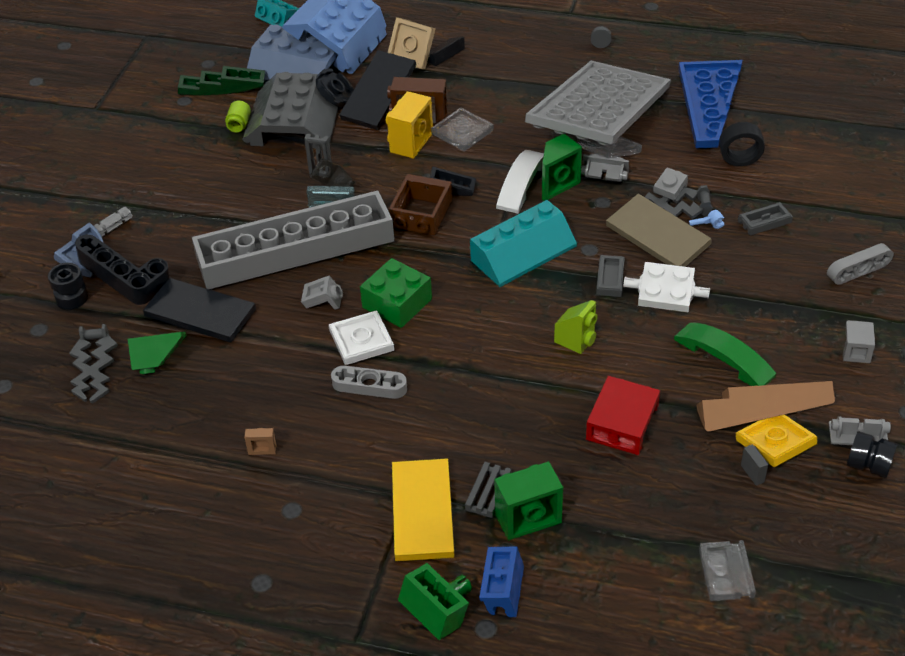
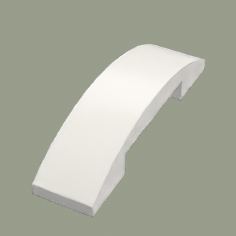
[496,150,544,214]

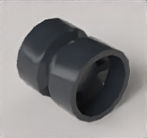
[48,263,88,310]
[847,431,898,479]

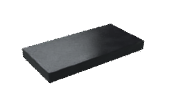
[339,50,417,130]
[143,278,256,343]

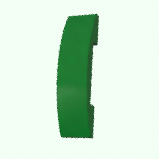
[674,323,776,386]

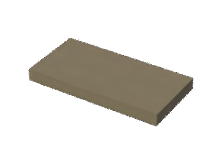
[606,193,711,267]

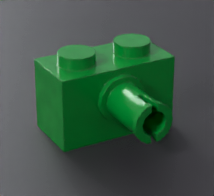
[398,563,472,640]

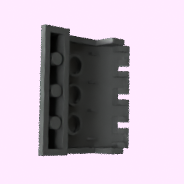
[242,72,339,148]

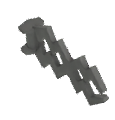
[645,185,713,219]
[69,324,118,403]

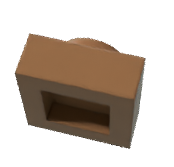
[244,428,277,455]

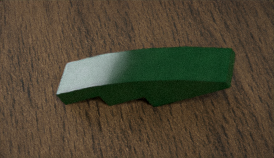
[178,66,265,96]

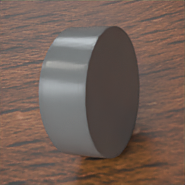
[591,26,612,48]

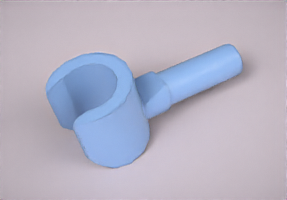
[689,210,724,229]

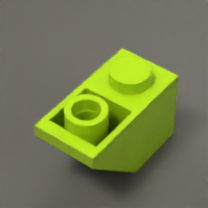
[554,300,598,354]

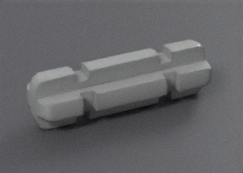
[93,207,132,237]

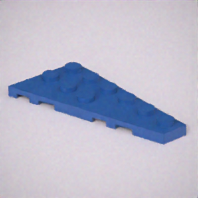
[678,60,743,148]

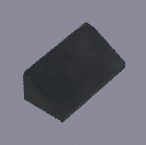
[427,36,465,66]

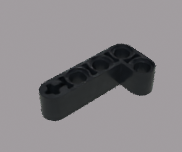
[75,234,169,305]

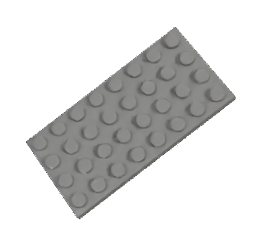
[525,61,671,145]

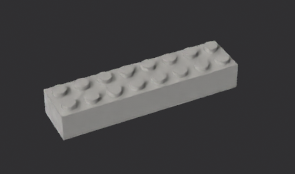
[192,191,394,289]

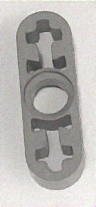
[827,243,894,285]
[331,366,407,399]

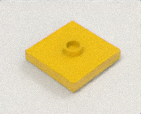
[736,415,817,467]

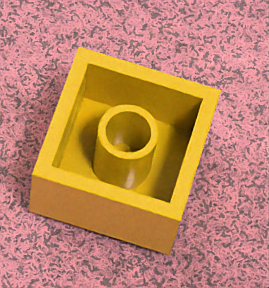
[386,91,433,159]

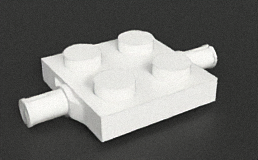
[623,262,710,312]

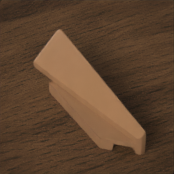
[696,381,835,432]

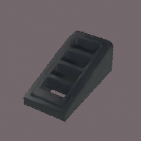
[427,167,476,196]

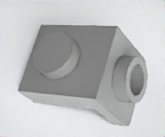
[653,167,688,200]

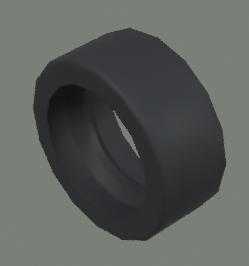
[719,122,765,166]

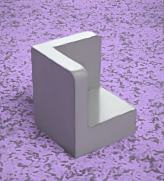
[843,320,875,363]

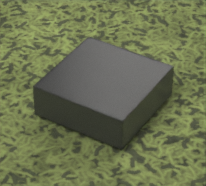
[741,444,768,485]

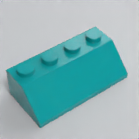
[470,200,577,287]

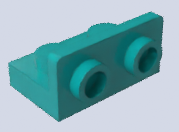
[255,0,299,27]

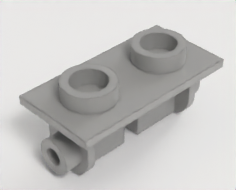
[581,154,629,182]
[829,416,891,445]

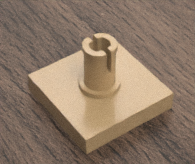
[388,17,436,69]

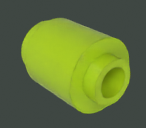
[225,101,251,133]

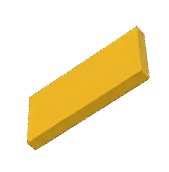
[392,459,454,561]

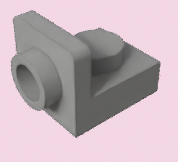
[301,275,343,310]

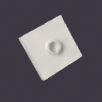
[329,310,394,365]

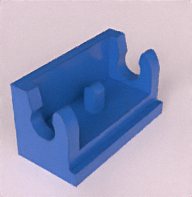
[479,547,524,617]

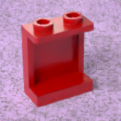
[586,376,660,455]

